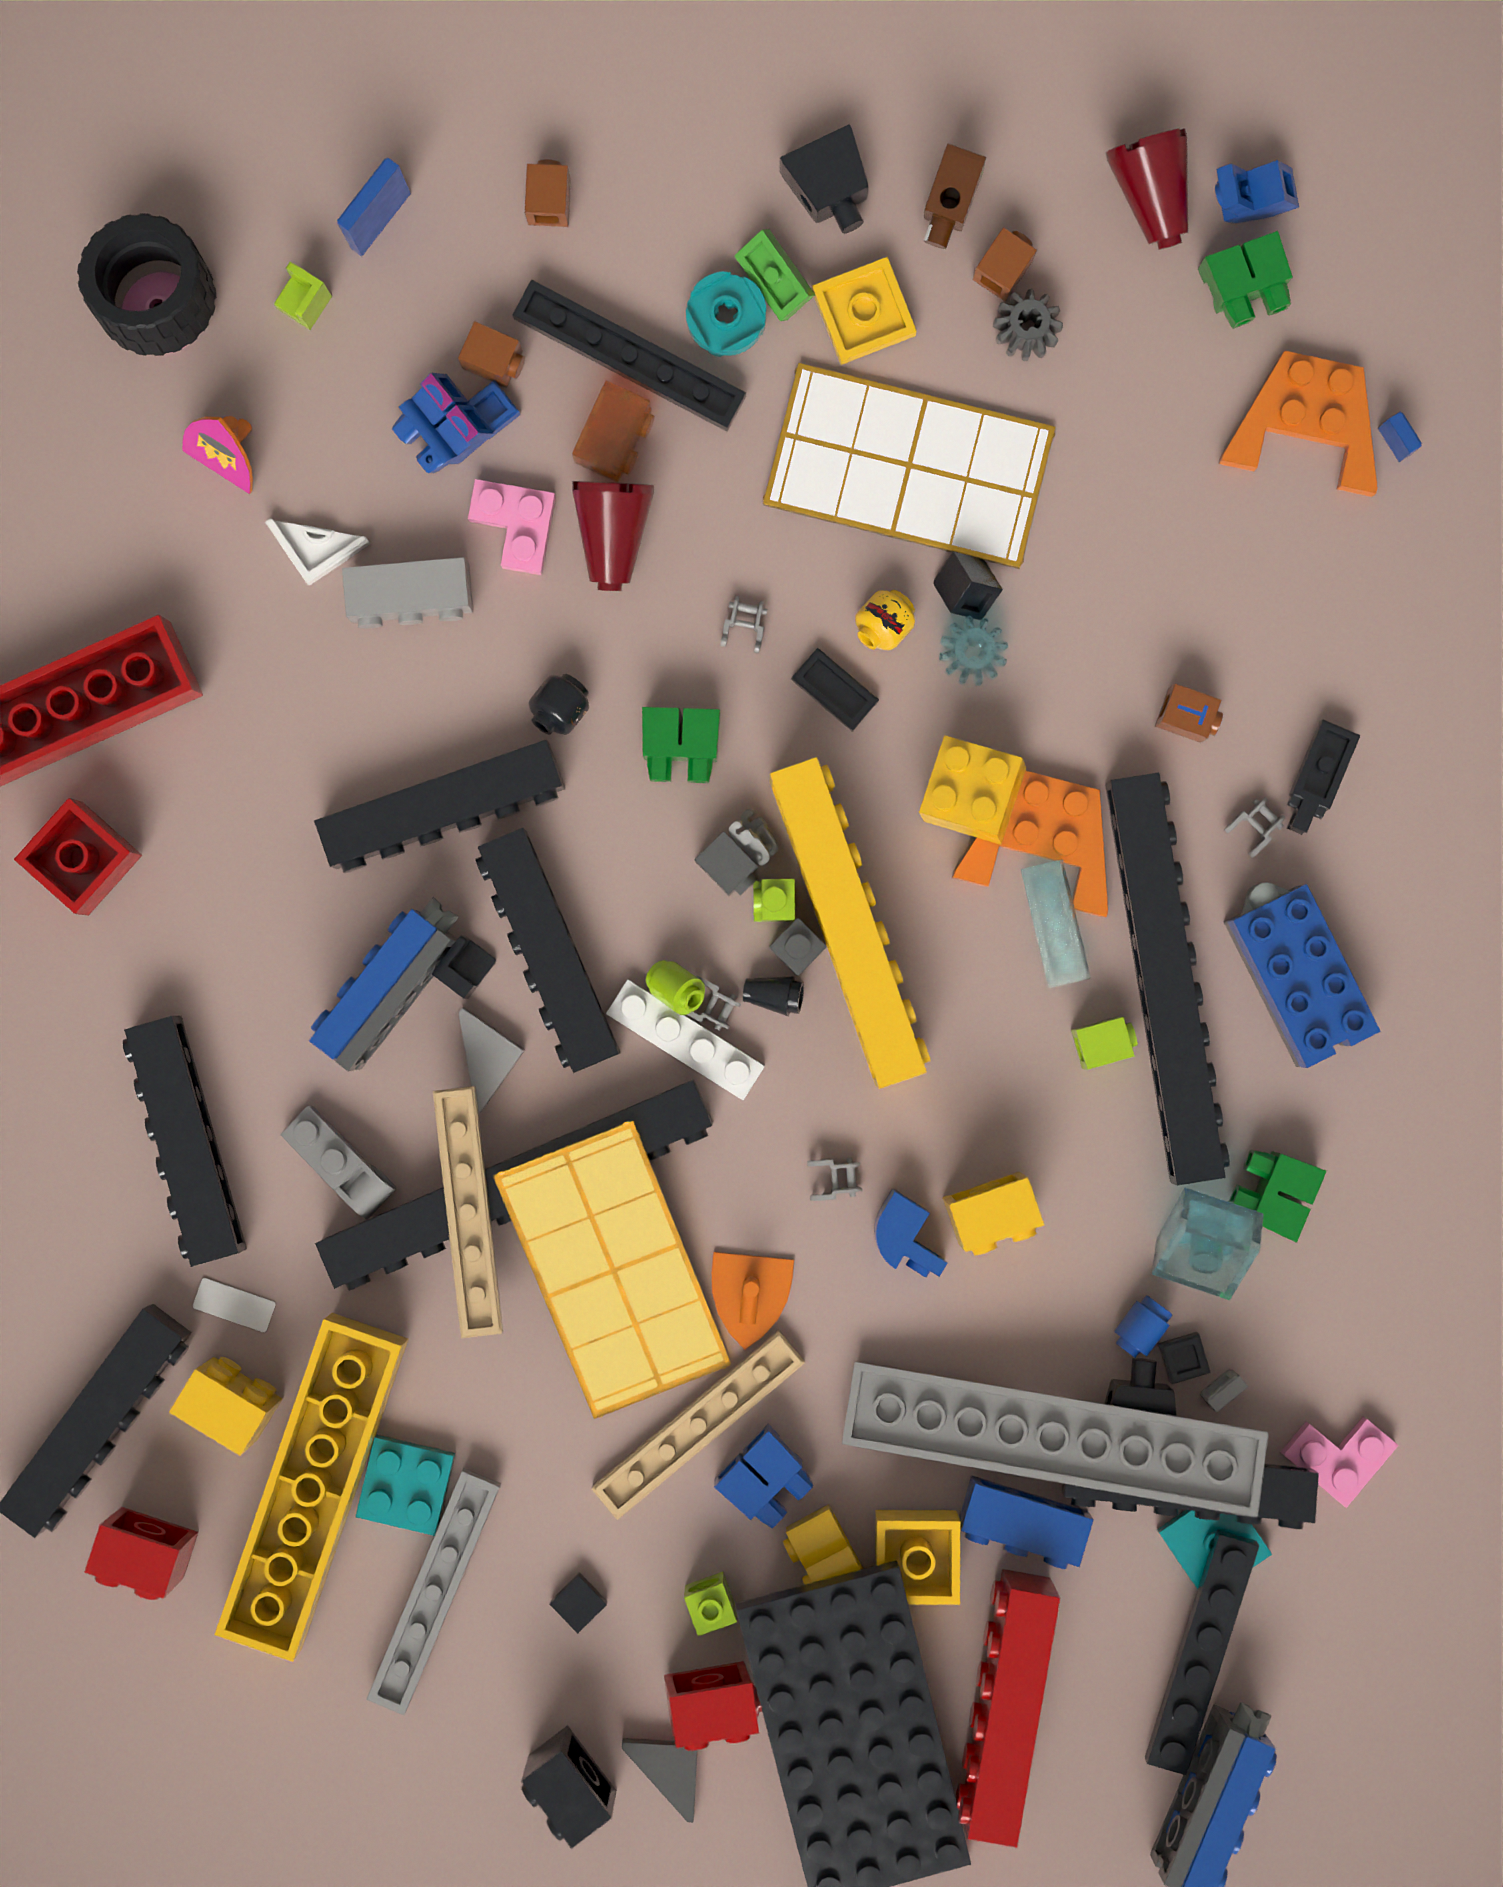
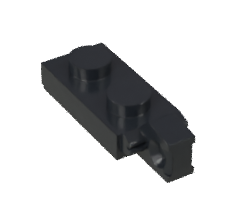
[1287,719,1360,835]

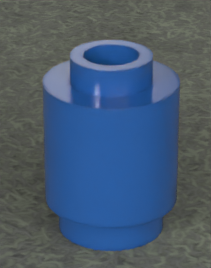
[1114,1295,1173,1358]

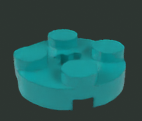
[686,271,766,357]

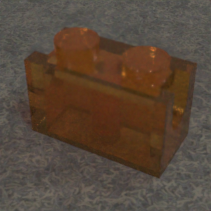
[572,380,655,483]

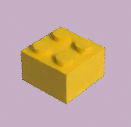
[919,735,1026,845]
[942,1171,1044,1255]
[169,1357,283,1456]
[875,1510,960,1605]

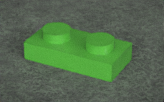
[734,229,815,322]

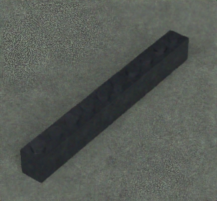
[1105,772,1230,1186]
[315,1079,713,1291]

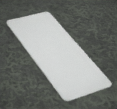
[193,1278,276,1332]

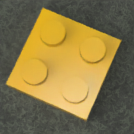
[812,257,917,365]

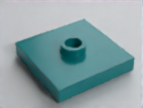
[1157,1510,1272,1590]

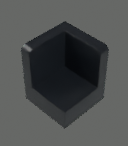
[933,551,1003,621]
[431,935,496,999]

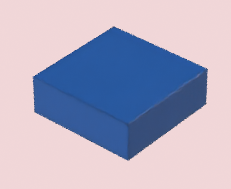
[467,380,521,440]
[1378,411,1422,462]

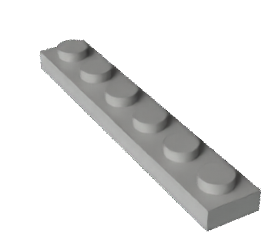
[366,1468,501,1715]

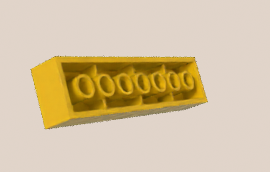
[769,757,931,1089]
[214,1313,409,1662]

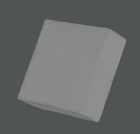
[1200,1369,1248,1413]

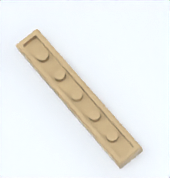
[433,1086,504,1338]
[591,1330,805,1520]

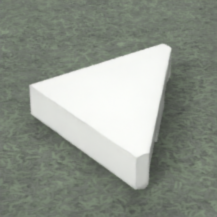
[265,519,371,586]

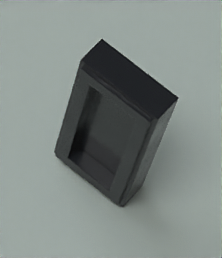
[791,647,879,732]

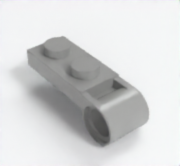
[280,1105,396,1219]

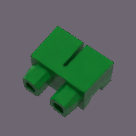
[1198,231,1293,329]
[642,707,720,783]
[1228,1150,1327,1243]

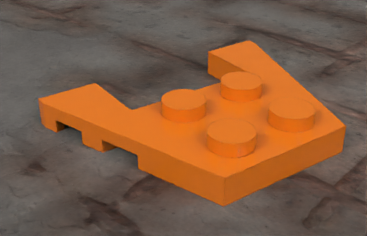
[1219,351,1378,497]
[952,771,1108,918]

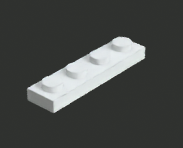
[606,979,765,1100]

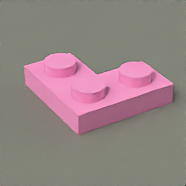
[468,479,556,575]
[1280,1416,1399,1508]

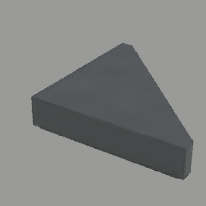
[622,1738,697,1823]

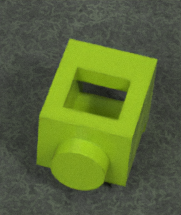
[753,879,795,922]

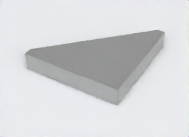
[458,1008,525,1112]

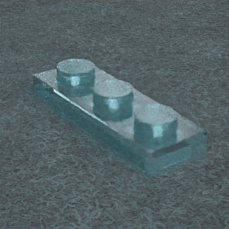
[1021,860,1091,988]

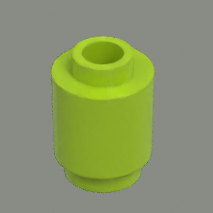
[646,960,705,1015]

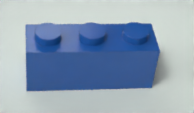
[959,1475,1094,1569]

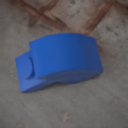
[1215,160,1299,223]
[874,1188,948,1277]

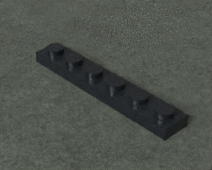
[512,279,746,432]
[1145,1529,1259,1775]

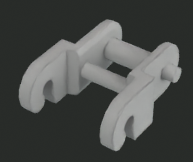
[720,596,767,654]
[1224,797,1285,858]
[729,808,779,865]
[687,976,741,1031]
[807,1158,862,1201]

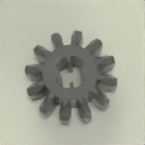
[993,288,1063,361]

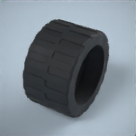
[77,213,216,356]

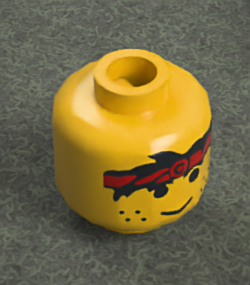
[855,590,915,650]

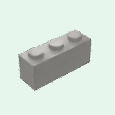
[342,557,473,628]

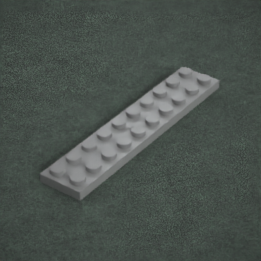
[842,1362,1269,1517]

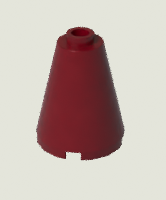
[1105,128,1188,250]
[572,481,654,591]

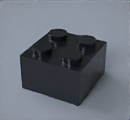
[521,1725,617,1849]

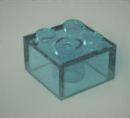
[1152,1188,1263,1301]

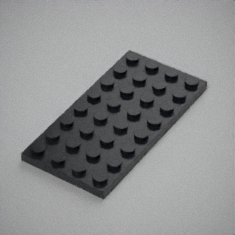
[735,1560,971,1887]

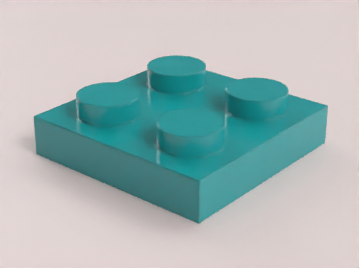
[355,1435,456,1536]

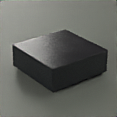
[1158,1332,1211,1384]
[549,1572,608,1634]

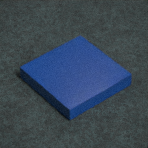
[337,157,411,257]

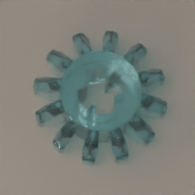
[939,616,1008,686]

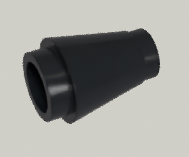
[743,976,804,1016]

